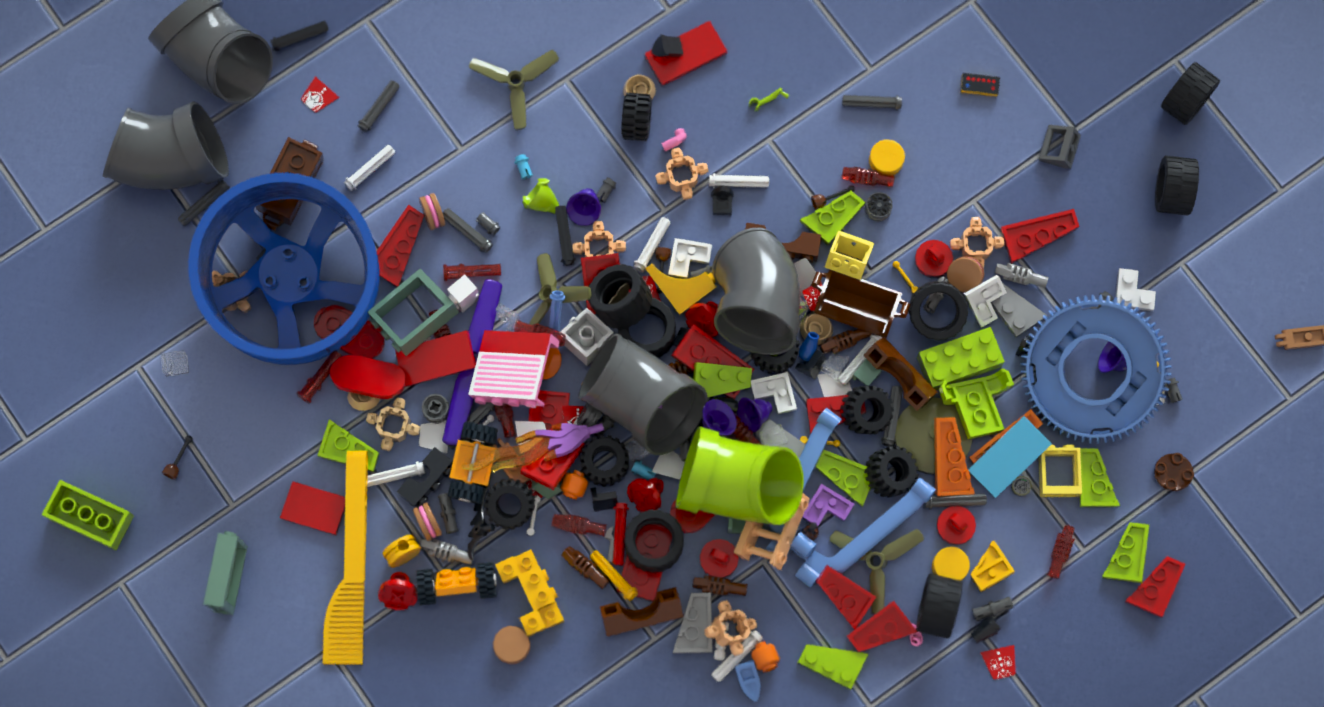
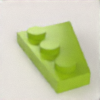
[1079,448,1120,507]

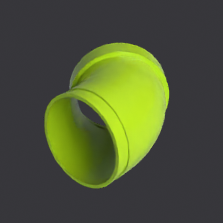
[676,426,804,525]

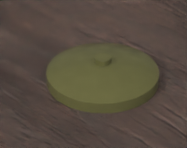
[895,397,972,475]

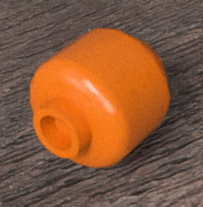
[560,470,589,500]
[751,641,780,673]

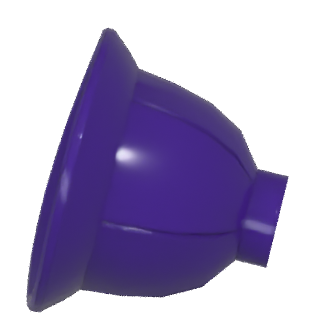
[566,188,601,226]
[1098,341,1127,373]
[737,397,772,433]
[702,399,737,436]

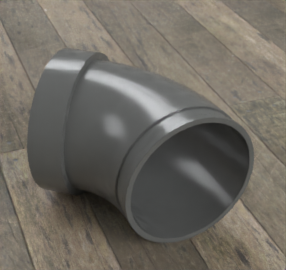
[148,0,273,104]
[103,101,229,190]
[712,227,801,355]
[578,333,708,455]

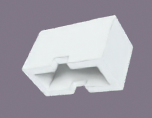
[447,274,479,313]

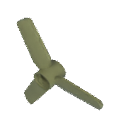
[469,50,559,130]
[524,253,591,333]
[830,529,924,614]

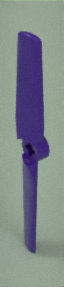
[442,279,502,445]

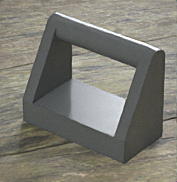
[1038,125,1081,169]

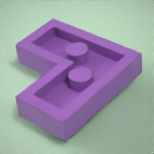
[802,484,854,527]

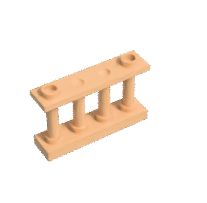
[734,493,810,570]

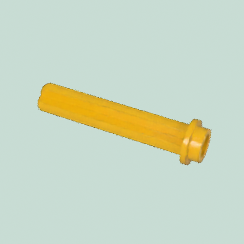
[590,550,638,601]

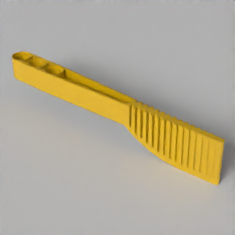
[323,451,368,665]

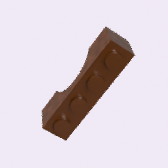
[745,222,821,263]
[863,337,938,411]
[600,587,684,637]

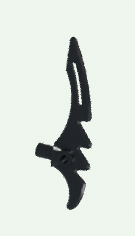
[468,469,495,560]

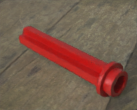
[613,503,629,566]

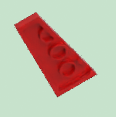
[376,204,424,287]
[1001,209,1079,264]

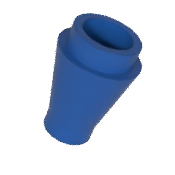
[799,332,819,361]

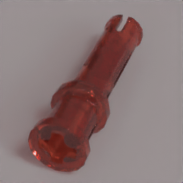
[443,263,501,281]
[296,351,342,404]

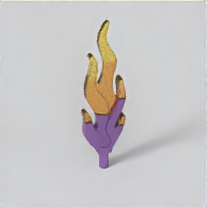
[462,423,604,472]

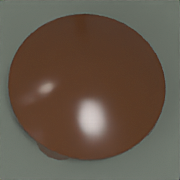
[1154,453,1194,491]

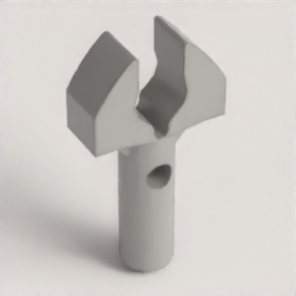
[605,526,614,564]

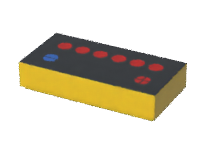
[961,73,1000,97]

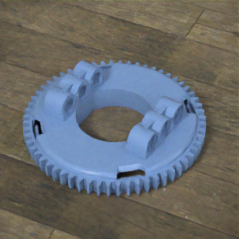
[1020,294,1172,444]

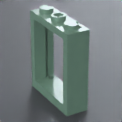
[368,269,459,356]
[203,531,248,615]

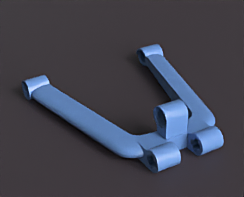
[765,408,936,588]

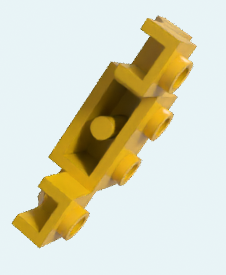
[495,550,564,637]

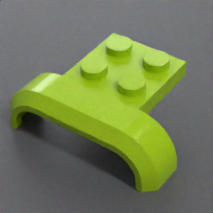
[939,368,1014,440]

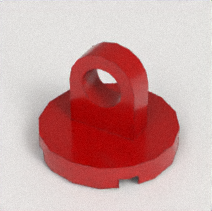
[915,240,953,277]
[685,301,718,337]
[627,477,664,512]
[937,506,976,545]
[700,539,739,578]
[378,572,418,610]

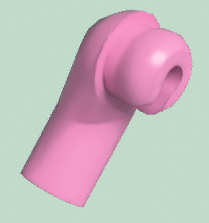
[662,128,687,151]

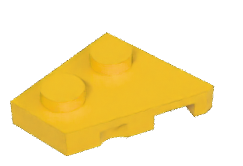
[970,540,1015,592]

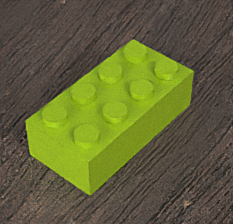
[917,327,1005,390]
[41,480,134,551]

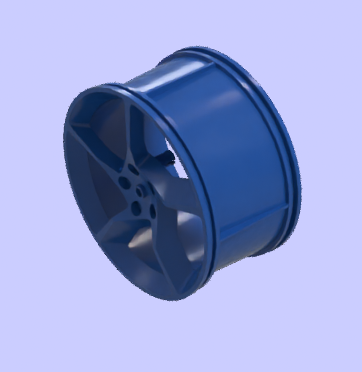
[188,173,380,365]

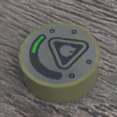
[1011,476,1032,496]

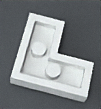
[668,238,712,279]
[1116,268,1156,312]
[964,275,1007,327]
[751,372,797,414]

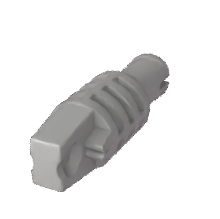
[995,263,1048,288]
[420,539,474,565]

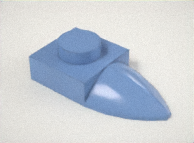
[735,660,761,702]

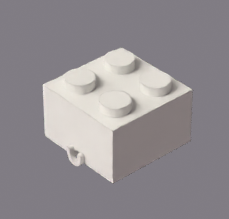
[559,308,614,366]

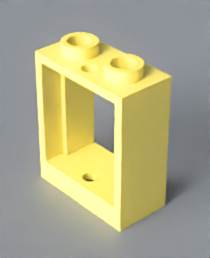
[825,230,874,280]
[1038,445,1082,497]

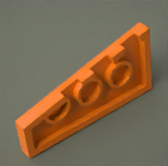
[934,417,975,496]

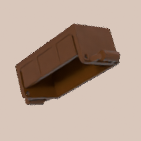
[256,137,324,231]
[811,269,910,338]

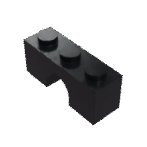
[397,447,453,508]

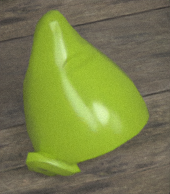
[522,178,560,214]

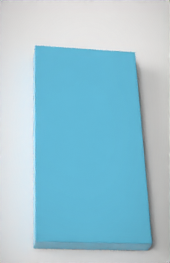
[968,416,1052,498]

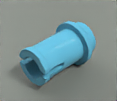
[514,154,533,180]
[631,460,656,480]

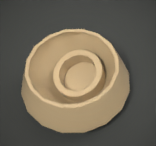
[623,75,656,99]
[800,313,833,345]
[347,392,380,411]

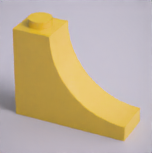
[645,264,717,315]

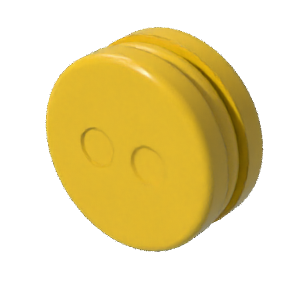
[869,140,905,177]
[382,535,421,568]
[932,547,970,581]

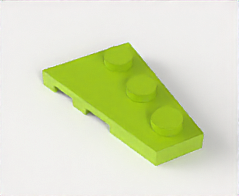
[800,191,865,245]
[693,362,752,397]
[317,419,379,472]
[815,450,870,507]
[1102,522,1150,583]
[798,644,868,690]

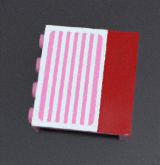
[468,330,560,408]

